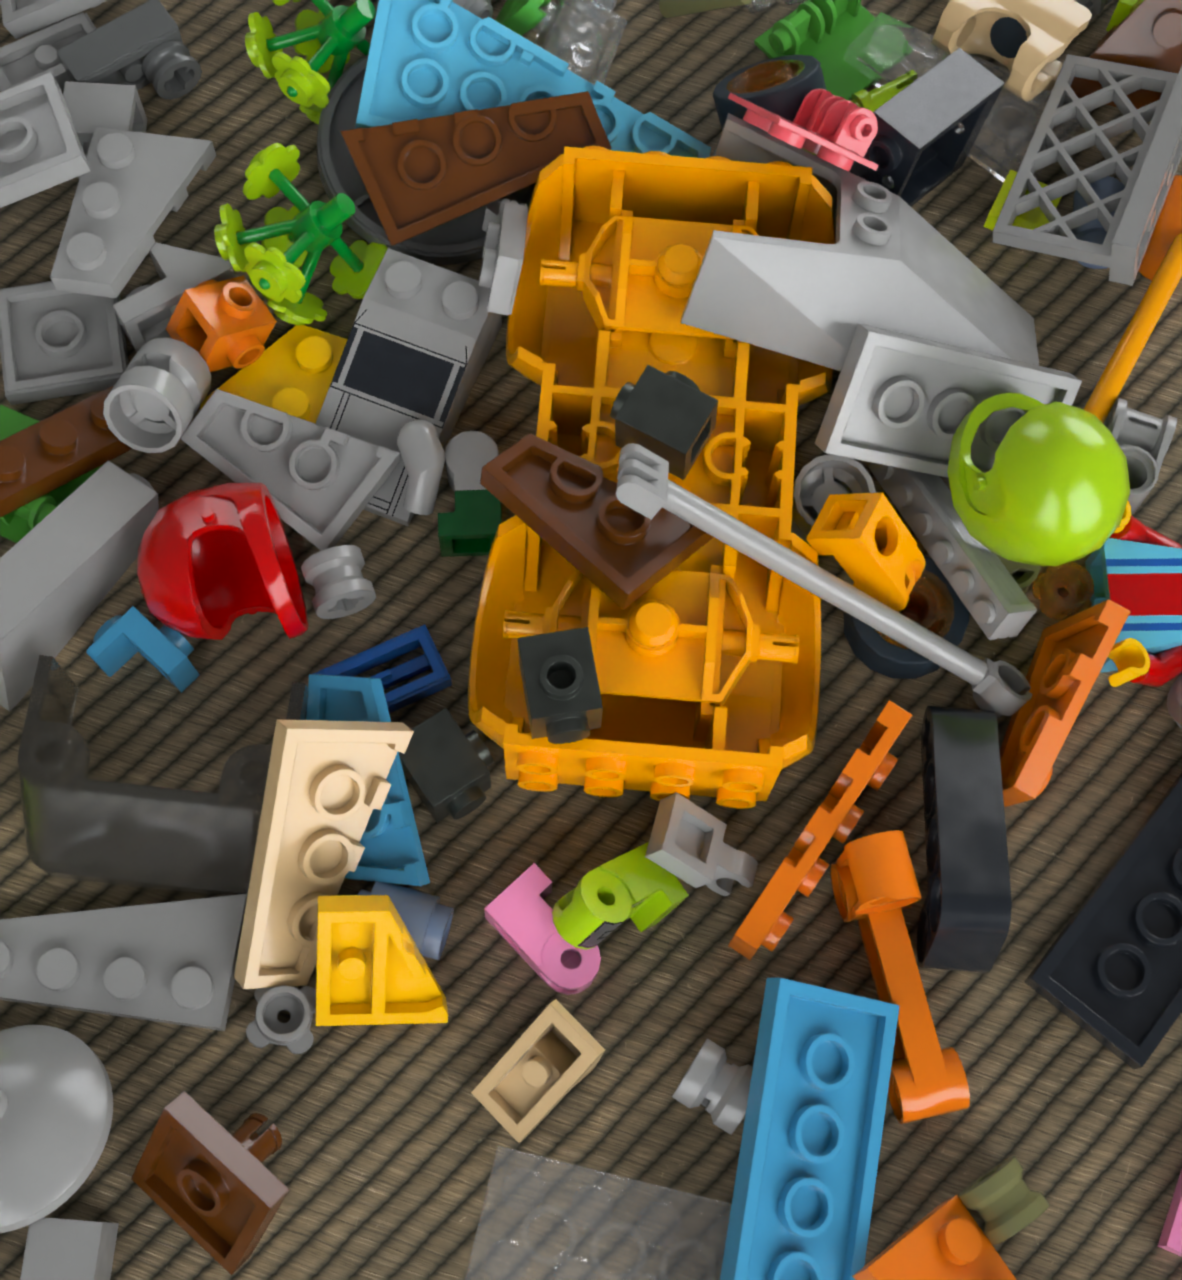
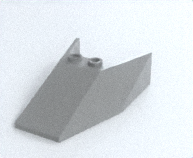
[681,113,1039,371]

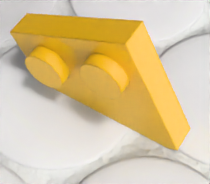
[199,325,348,424]
[315,895,448,1026]

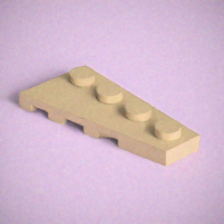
[234,719,414,989]

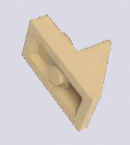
[471,999,605,1143]

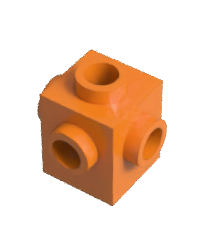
[165,275,277,372]

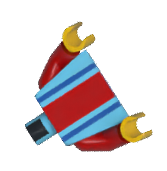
[1085,501,1182,687]

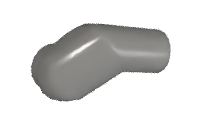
[397,419,445,515]

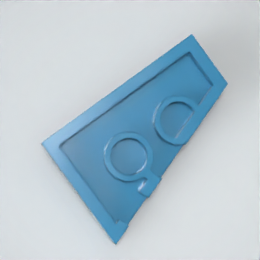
[306,674,430,886]

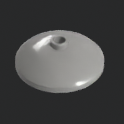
[0,1025,113,1233]

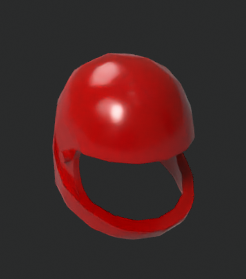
[137,483,309,640]

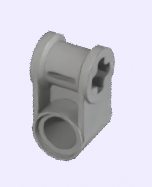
[1104,397,1177,515]

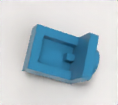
[86,606,200,693]

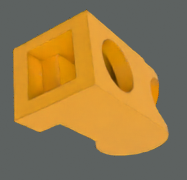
[806,492,926,612]

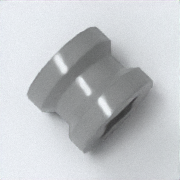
[301,545,376,619]

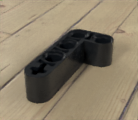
[917,706,1012,973]

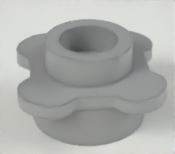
[246,986,316,1054]

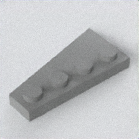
[0,894,248,1031]

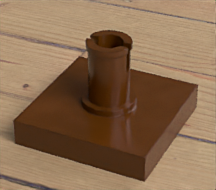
[131,1091,290,1275]

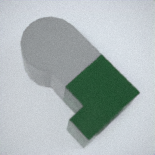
[438,431,502,557]

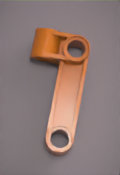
[830,830,970,1124]

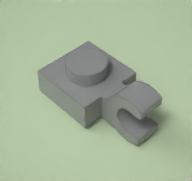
[645,792,758,896]

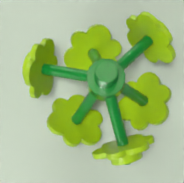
[245,0,376,125]
[214,143,388,325]

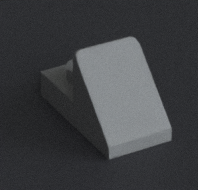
[113,242,235,352]

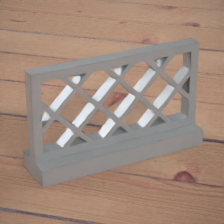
[992,54,1182,286]

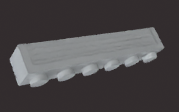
[868,462,1037,640]

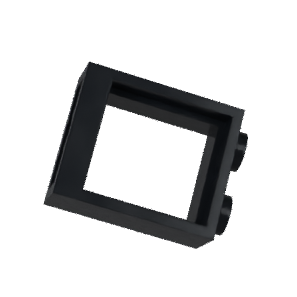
[849,48,1005,207]

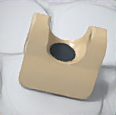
[931,0,1092,102]

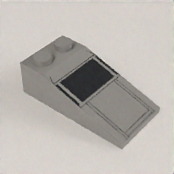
[316,248,502,526]

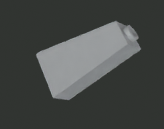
[0,461,159,712]

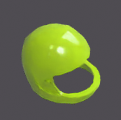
[947,393,1130,566]

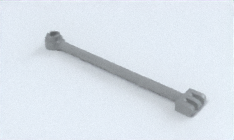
[616,443,1033,719]

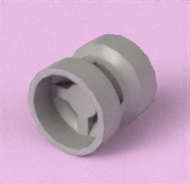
[672,1038,753,1135]

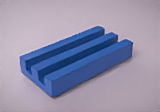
[308,624,452,713]

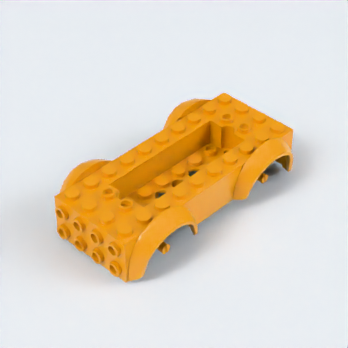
[468,146,835,809]

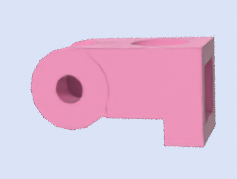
[484,863,601,995]

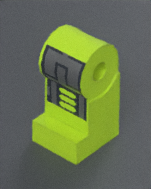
[552,842,689,950]

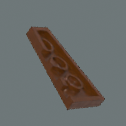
[341,91,612,247]

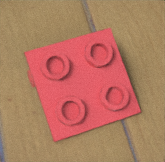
[728,88,879,172]

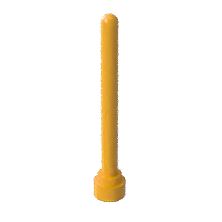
[1083,233,1182,424]

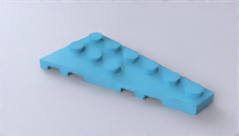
[355,0,711,158]

